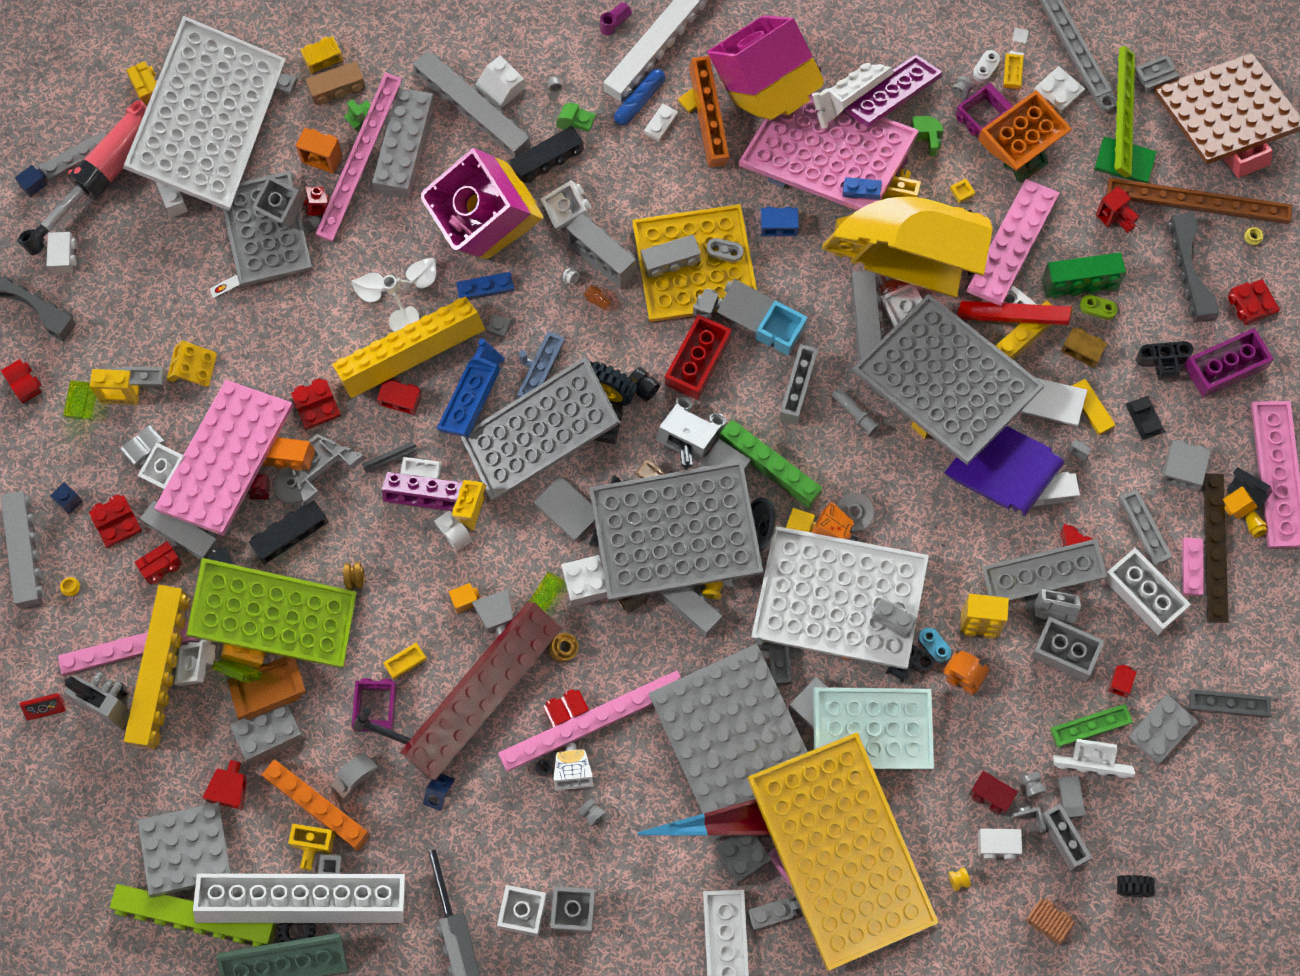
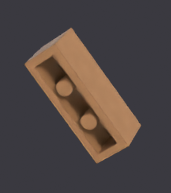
[306,61,365,105]

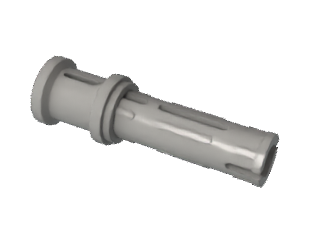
[832,387,881,437]

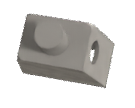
[472,590,513,636]

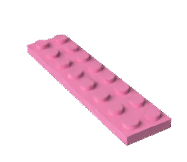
[967,179,1060,306]
[1251,401,1300,549]

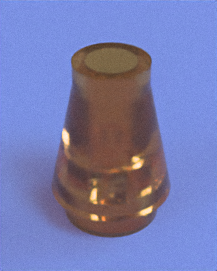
[583,284,611,310]

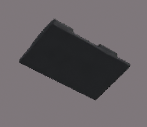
[1125,396,1165,440]

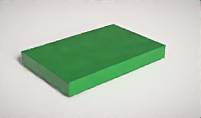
[1094,136,1157,183]

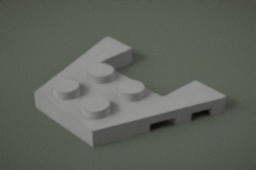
[291,434,365,505]

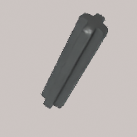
[363,442,417,473]

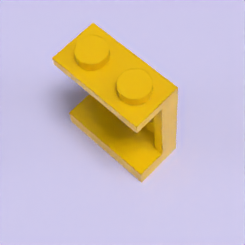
[89,369,140,405]

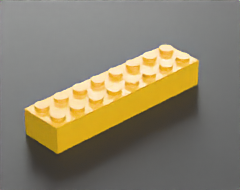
[332,296,485,398]
[124,585,191,750]

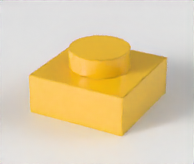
[950,178,976,204]

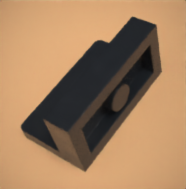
[1227,467,1273,510]

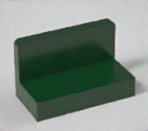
[1003,151,1049,183]

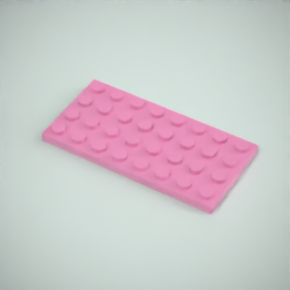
[154,380,294,536]

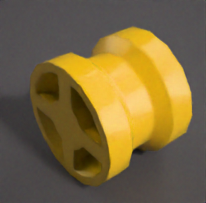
[702,581,723,600]
[948,867,971,892]

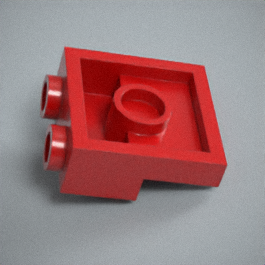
[1228,279,1280,326]
[291,378,341,430]
[89,495,142,549]

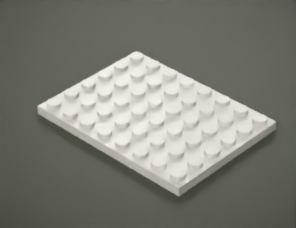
[751,526,929,670]

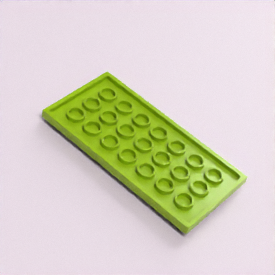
[186,558,356,668]

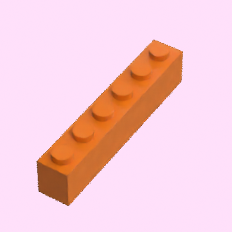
[689,56,729,167]
[261,759,370,852]

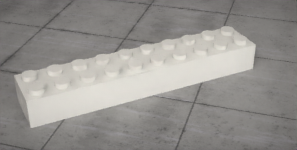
[193,874,405,923]

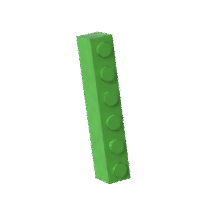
[720,419,822,509]

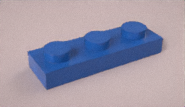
[456,272,514,300]

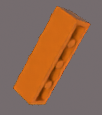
[261,437,316,471]

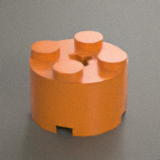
[943,650,990,695]

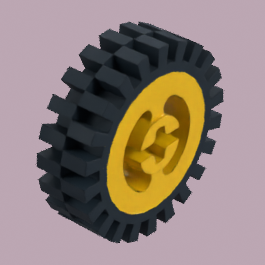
[589,361,637,406]

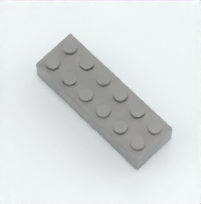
[372,88,435,199]

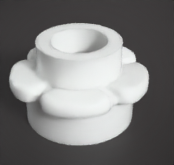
[563,268,580,285]

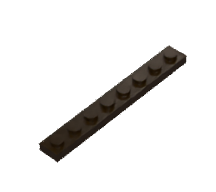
[1203,473,1229,623]

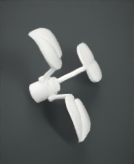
[351,258,437,332]

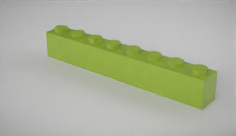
[109,884,277,947]

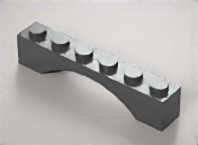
[1167,212,1220,323]
[0,276,76,342]

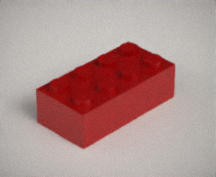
[664,314,732,400]

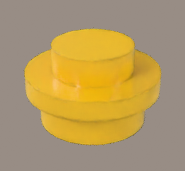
[60,577,80,597]

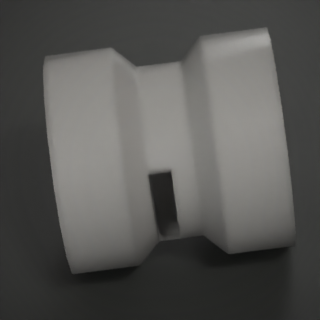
[1021,772,1046,798]
[578,798,606,827]

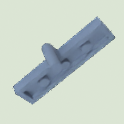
[517,331,565,398]

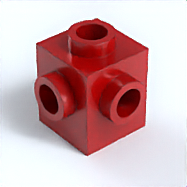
[302,187,329,216]

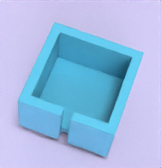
[756,300,808,356]

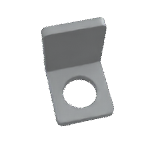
[1011,806,1046,833]

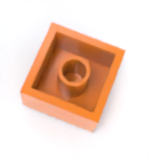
[295,127,343,174]

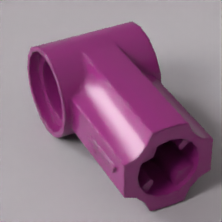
[600,2,632,36]

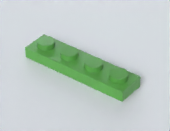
[1050,704,1133,748]

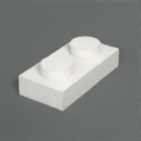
[644,104,678,142]

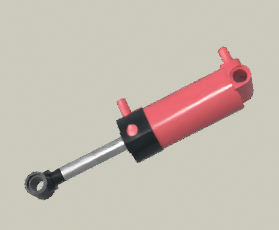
[18,100,147,256]

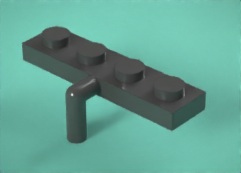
[755,638,792,685]

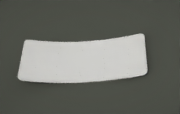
[1009,28,1029,55]

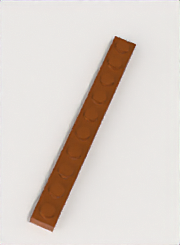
[1106,178,1292,224]

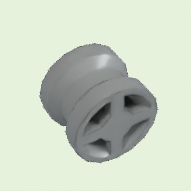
[951,76,974,99]

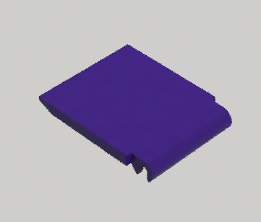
[944,426,1065,516]

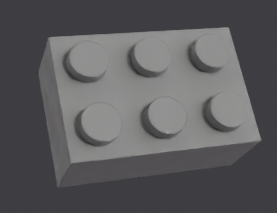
[1031,616,1104,682]
[230,704,304,765]

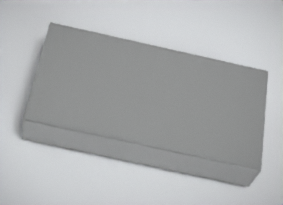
[1058,776,1085,818]

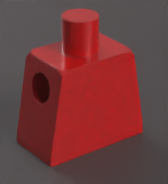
[203,760,247,810]

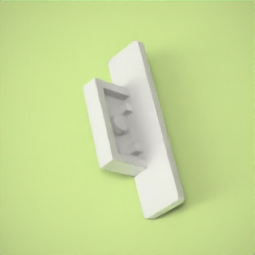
[1052,739,1135,778]

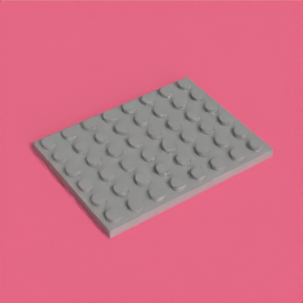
[852,294,1044,465]
[589,460,763,601]
[648,644,808,840]

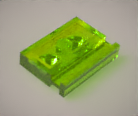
[63,380,96,420]
[212,660,262,683]

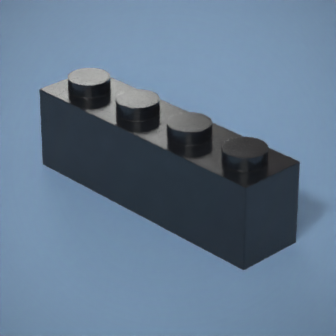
[510,126,584,183]
[249,500,329,565]

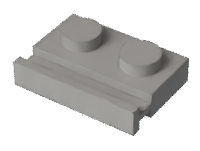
[1135,55,1180,92]

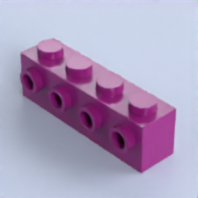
[382,472,463,511]

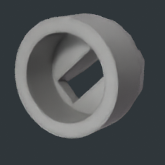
[547,77,563,93]
[306,216,321,232]

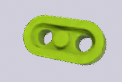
[1080,295,1117,320]

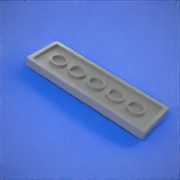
[981,539,1107,601]

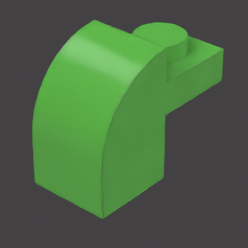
[344,99,371,132]
[556,103,596,132]
[911,116,944,156]

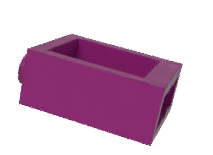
[955,83,1013,139]
[351,678,397,732]

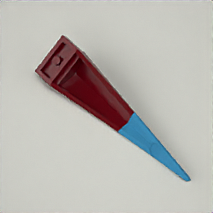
[637,799,771,836]

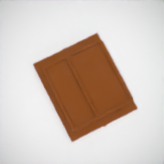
[227,657,307,720]

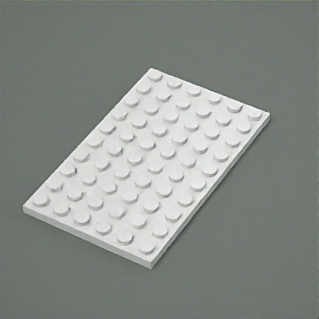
[123,16,285,211]

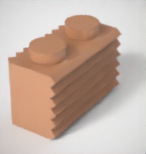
[1025,899,1075,945]

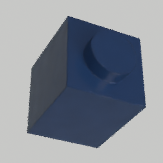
[15,165,48,198]
[50,482,83,515]

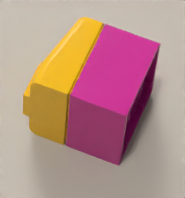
[707,15,824,120]
[421,148,543,260]

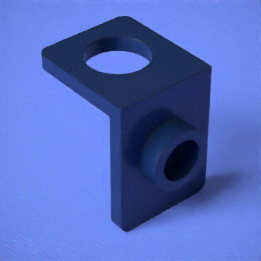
[423,773,455,811]

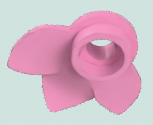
[449,215,474,236]

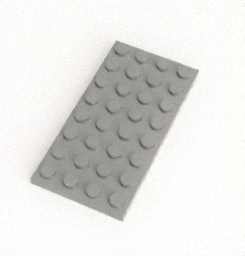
[460,357,620,501]

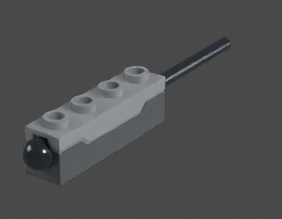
[428,850,481,976]

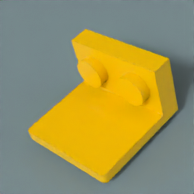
[166,340,217,387]
[452,480,487,530]

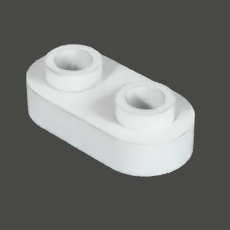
[973,50,1000,83]

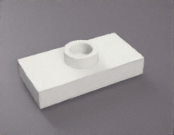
[400,457,442,479]

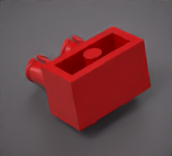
[1095,186,1140,234]

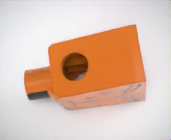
[811,502,858,541]

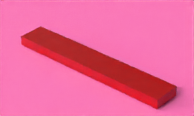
[957,301,1073,325]

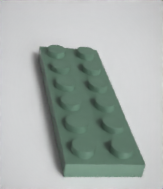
[216,932,348,976]

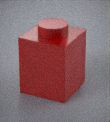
[1107,665,1137,698]

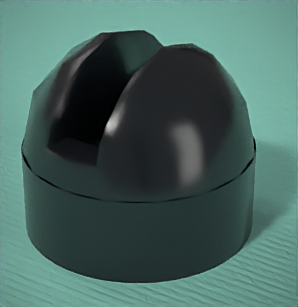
[536,759,552,777]

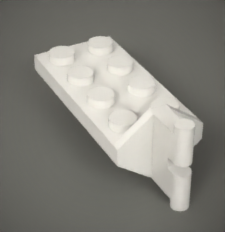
[812,63,893,129]

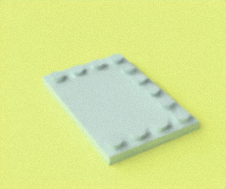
[813,687,934,770]

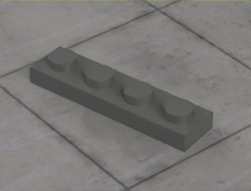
[1189,689,1271,718]

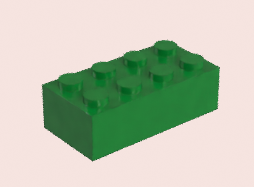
[1042,252,1126,299]

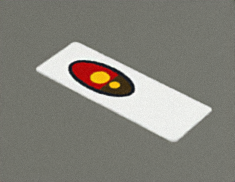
[210,275,240,298]

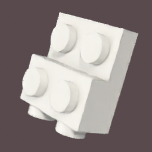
[541,180,592,231]
[174,640,216,686]

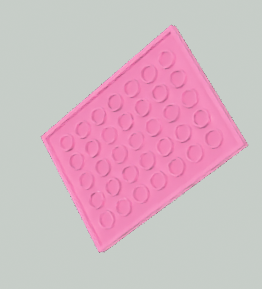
[739,92,919,211]

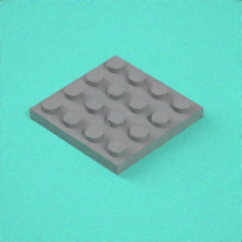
[138,802,231,898]

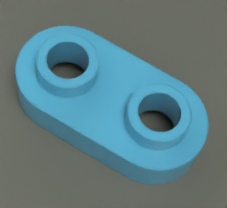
[918,628,951,664]

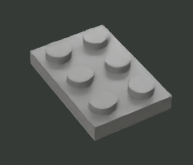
[1128,695,1197,765]

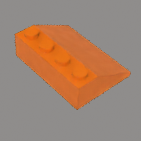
[978,90,1072,171]

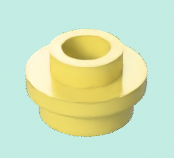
[1244,227,1263,245]

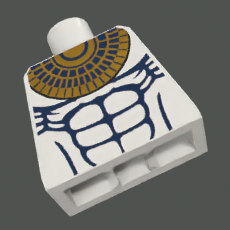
[554,742,593,791]

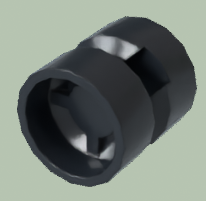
[629,367,661,402]

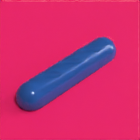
[614,69,665,125]

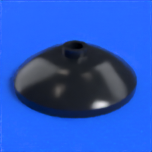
[751,497,777,553]

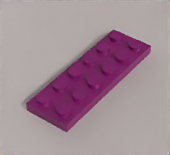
[843,54,942,128]

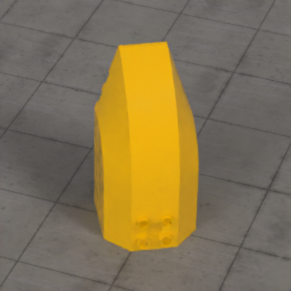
[822,197,993,298]

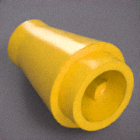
[1245,510,1268,538]

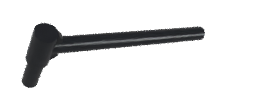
[353,707,411,745]

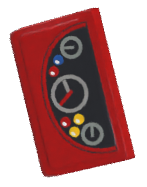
[19,693,66,721]

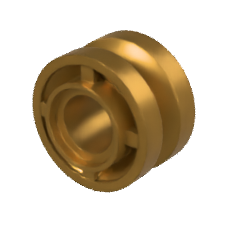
[343,561,365,590]
[548,633,579,662]

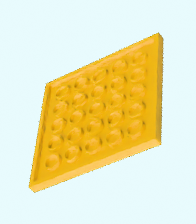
[632,204,757,322]

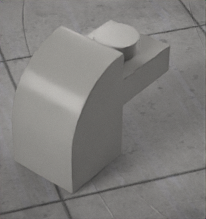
[331,753,378,799]

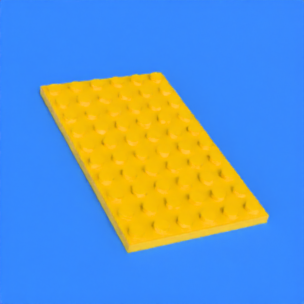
[747,732,939,971]

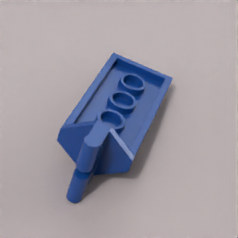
[436,338,505,438]

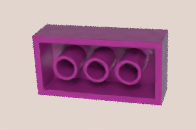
[1184,328,1274,398]

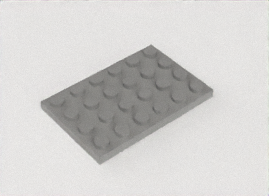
[223,171,313,287]

